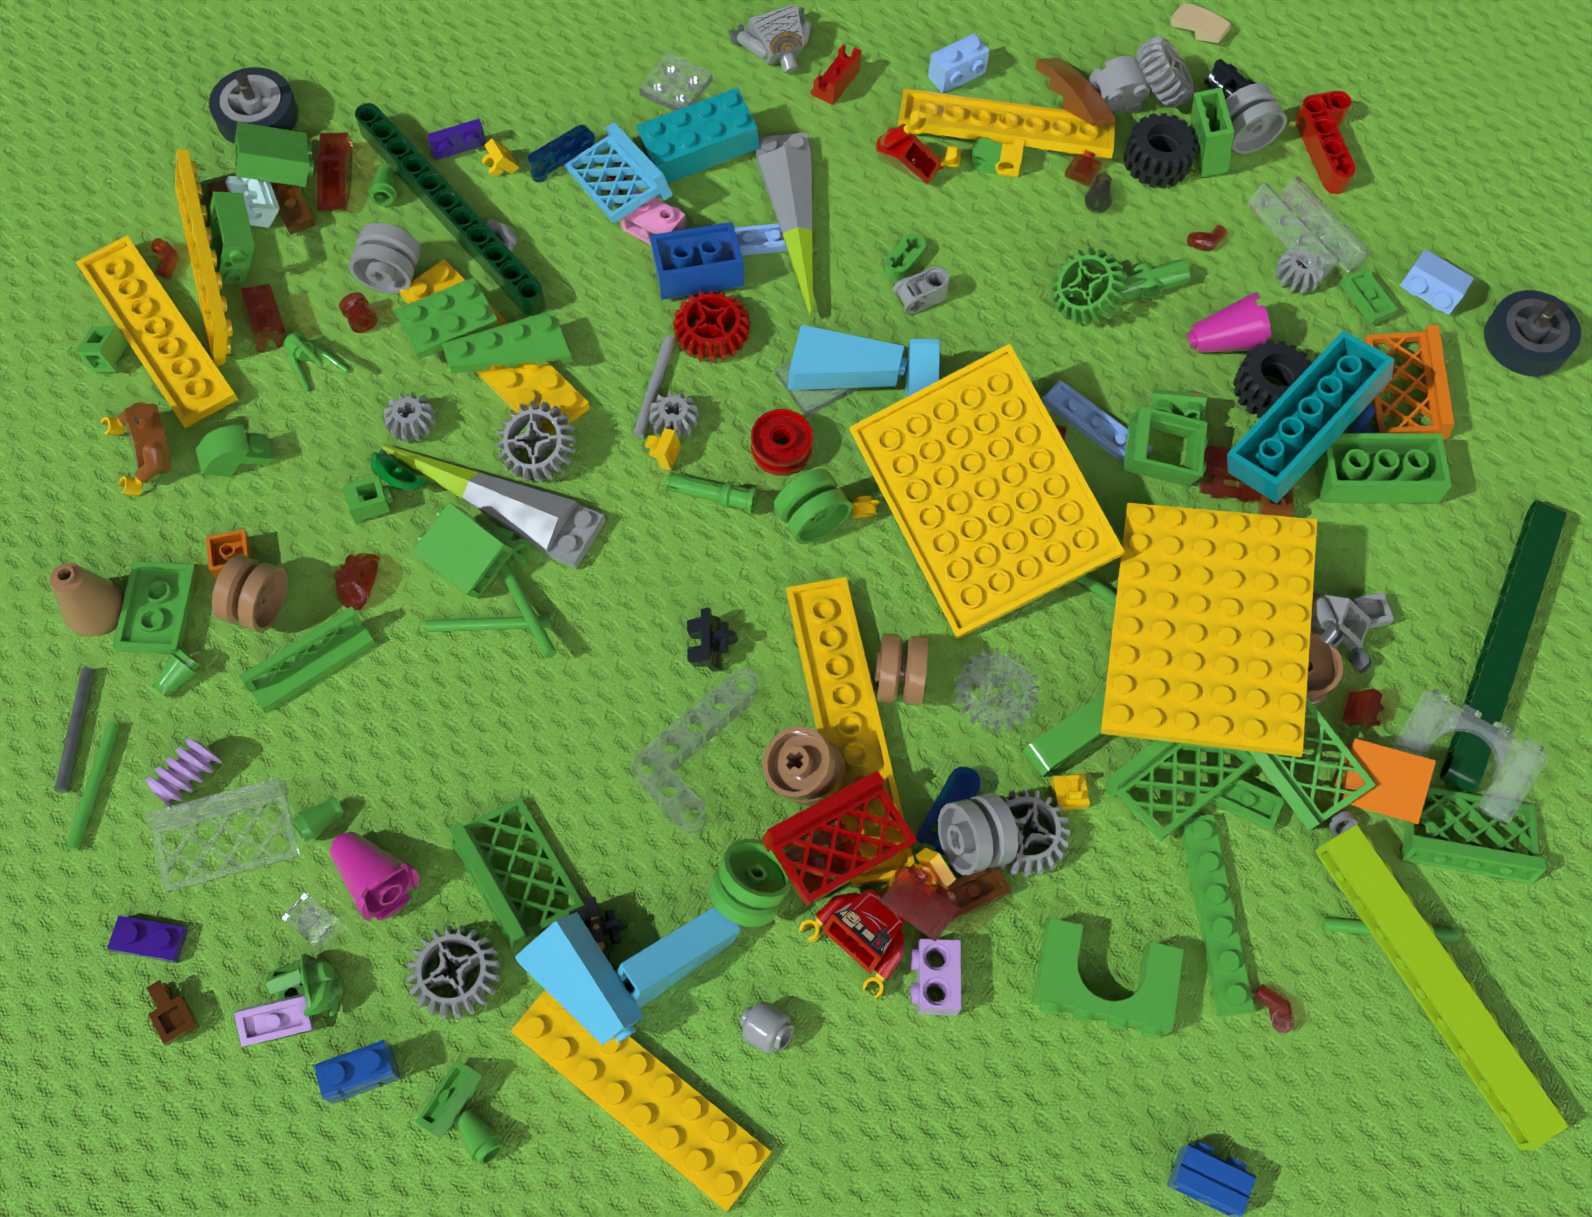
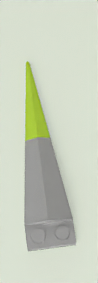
[755,132,813,316]
[382,445,606,569]

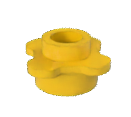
[852,496,879,518]

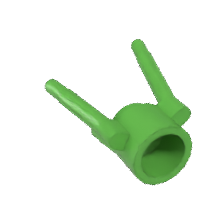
[284,331,349,391]

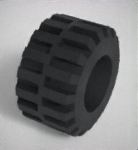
[1124,113,1198,188]
[1233,340,1312,418]

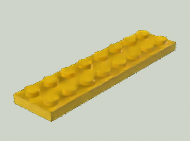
[898,88,1115,158]
[175,149,233,366]
[76,235,238,429]
[399,259,590,435]
[510,990,771,1212]

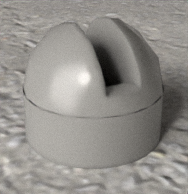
[1328,808,1358,836]

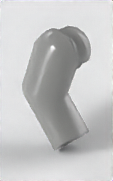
[486,219,518,252]

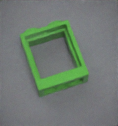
[206,191,255,284]
[1123,406,1209,487]

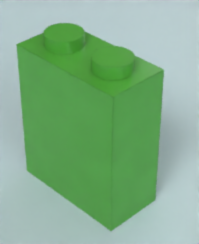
[1190,87,1234,177]
[234,122,314,187]
[412,502,515,599]

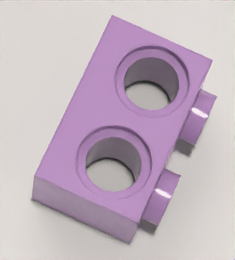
[910,939,961,1016]

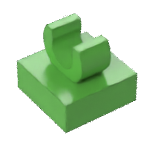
[265,960,304,999]

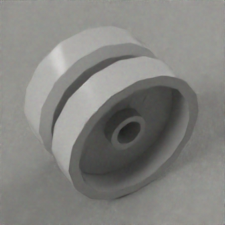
[1225,83,1287,154]
[348,223,421,294]
[938,793,1018,875]

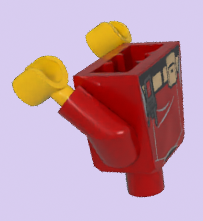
[876,111,961,185]
[800,890,905,998]

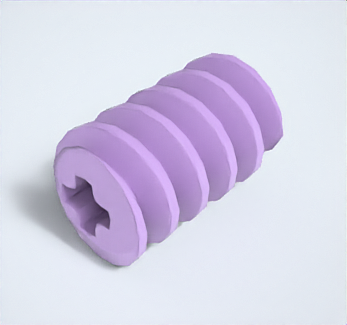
[145,738,223,810]

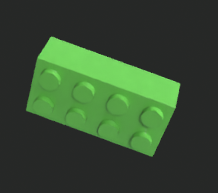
[1315,433,1452,503]

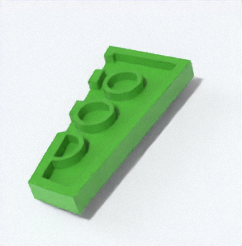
[442,310,572,373]

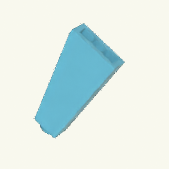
[788,325,908,390]
[905,339,940,398]
[616,907,741,1009]
[515,912,644,1045]

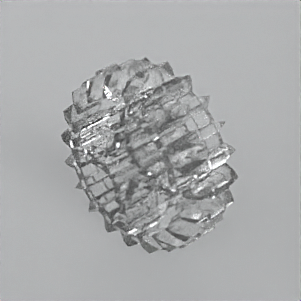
[953,648,1040,733]

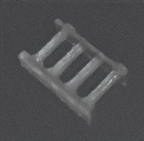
[1246,176,1372,281]

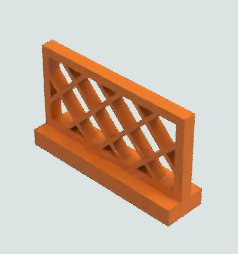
[1364,325,1454,439]

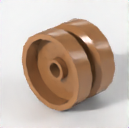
[211,554,288,632]
[1306,632,1344,711]
[875,633,928,706]
[762,726,846,806]

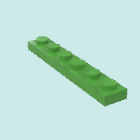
[1180,815,1255,1017]

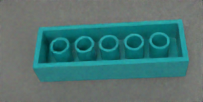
[1227,330,1394,504]

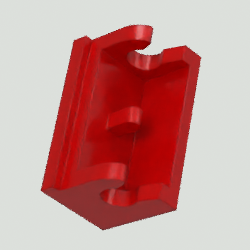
[811,44,862,105]

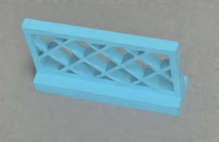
[564,122,673,224]

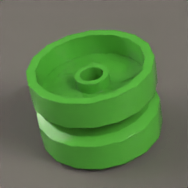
[774,468,852,544]
[709,839,793,927]

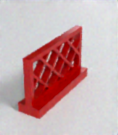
[761,770,918,906]

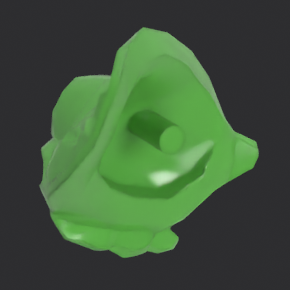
[300,953,344,1016]

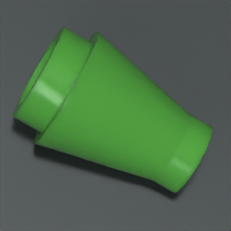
[368,165,397,207]
[152,649,200,698]
[291,798,345,842]
[455,1109,504,1165]

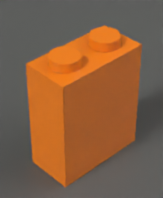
[1333,738,1436,824]

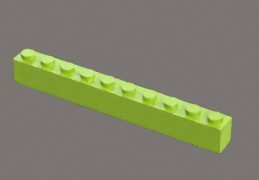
[1314,824,1569,1151]

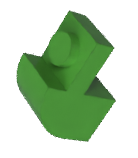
[196,425,273,477]

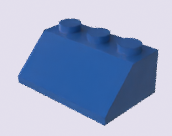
[649,222,745,300]

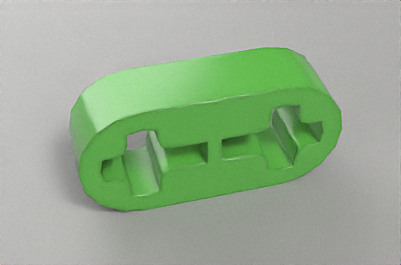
[885,233,926,281]

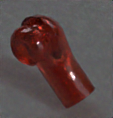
[1253,984,1294,1034]

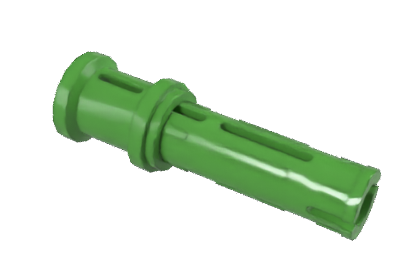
[665,472,758,514]

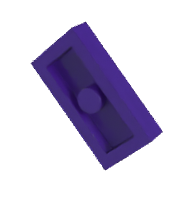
[427,119,486,160]
[107,915,188,963]

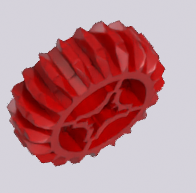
[673,288,750,363]

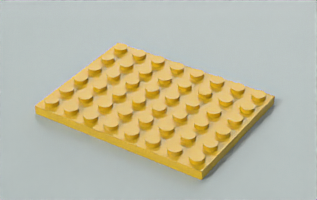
[849,344,1125,639]
[1101,503,1318,757]

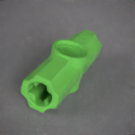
[1104,259,1191,303]

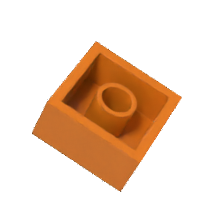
[206,529,252,579]

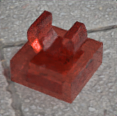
[1064,150,1102,187]
[1342,688,1384,727]

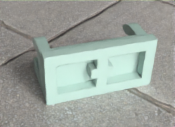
[225,176,280,228]

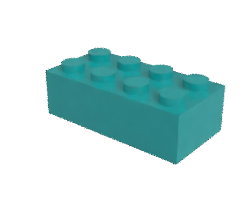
[636,87,760,183]

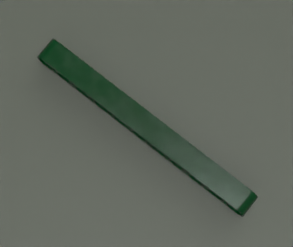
[355,103,545,316]
[1440,499,1567,793]

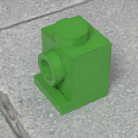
[76,326,128,372]
[343,475,394,525]

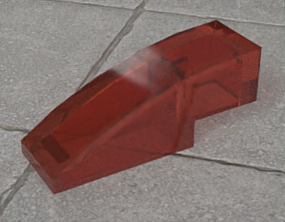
[317,132,352,211]

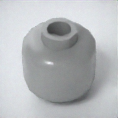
[740,1001,794,1054]

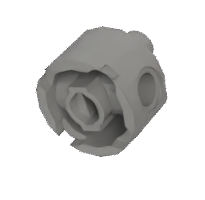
[1089,55,1150,116]

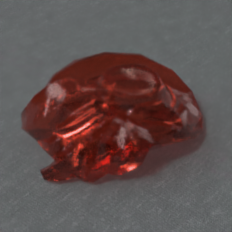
[334,553,380,611]

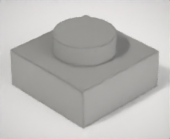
[1353,592,1395,629]

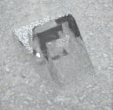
[281,892,345,952]

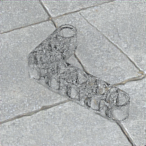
[632,668,758,834]

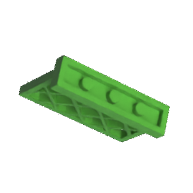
[1248,696,1376,831]
[1105,740,1256,841]
[1400,787,1546,884]
[449,797,584,951]

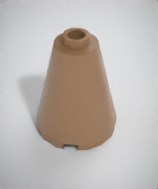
[50,563,125,637]

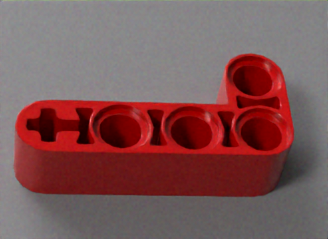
[1295,91,1356,194]

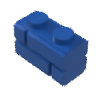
[314,1040,400,1104]
[1167,1141,1256,1217]

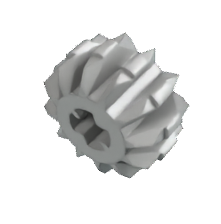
[1275,245,1326,295]
[649,390,699,440]
[384,392,435,444]

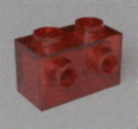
[880,862,960,942]

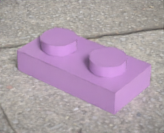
[234,994,314,1047]

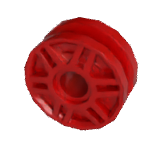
[751,409,813,476]

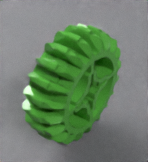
[1050,248,1128,326]

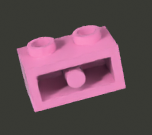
[621,190,686,245]

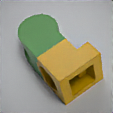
[970,138,1025,177]

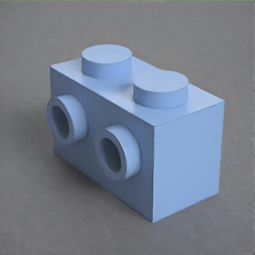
[928,33,990,94]
[1400,249,1474,315]

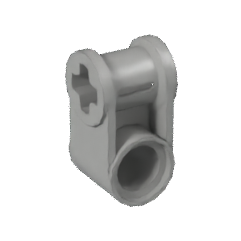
[893,267,949,315]

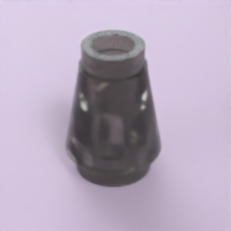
[1084,173,1112,213]

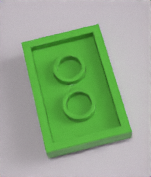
[394,277,499,360]
[113,561,199,654]

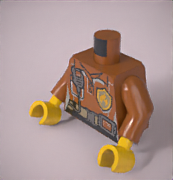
[101,402,171,496]

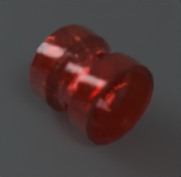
[339,292,378,333]

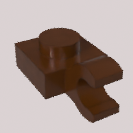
[147,980,199,1046]

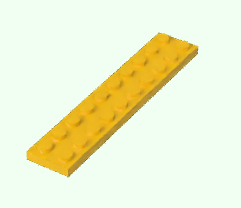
[786,577,915,888]

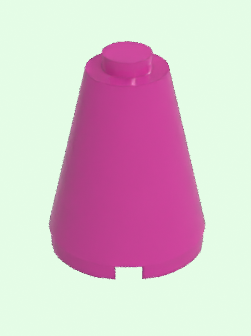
[1187,292,1271,353]
[330,832,419,921]

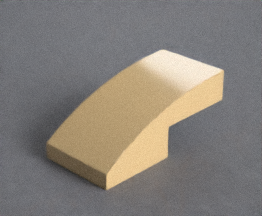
[1170,3,1231,43]

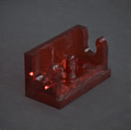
[240,284,285,353]

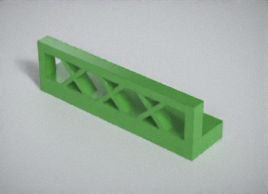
[240,606,376,713]

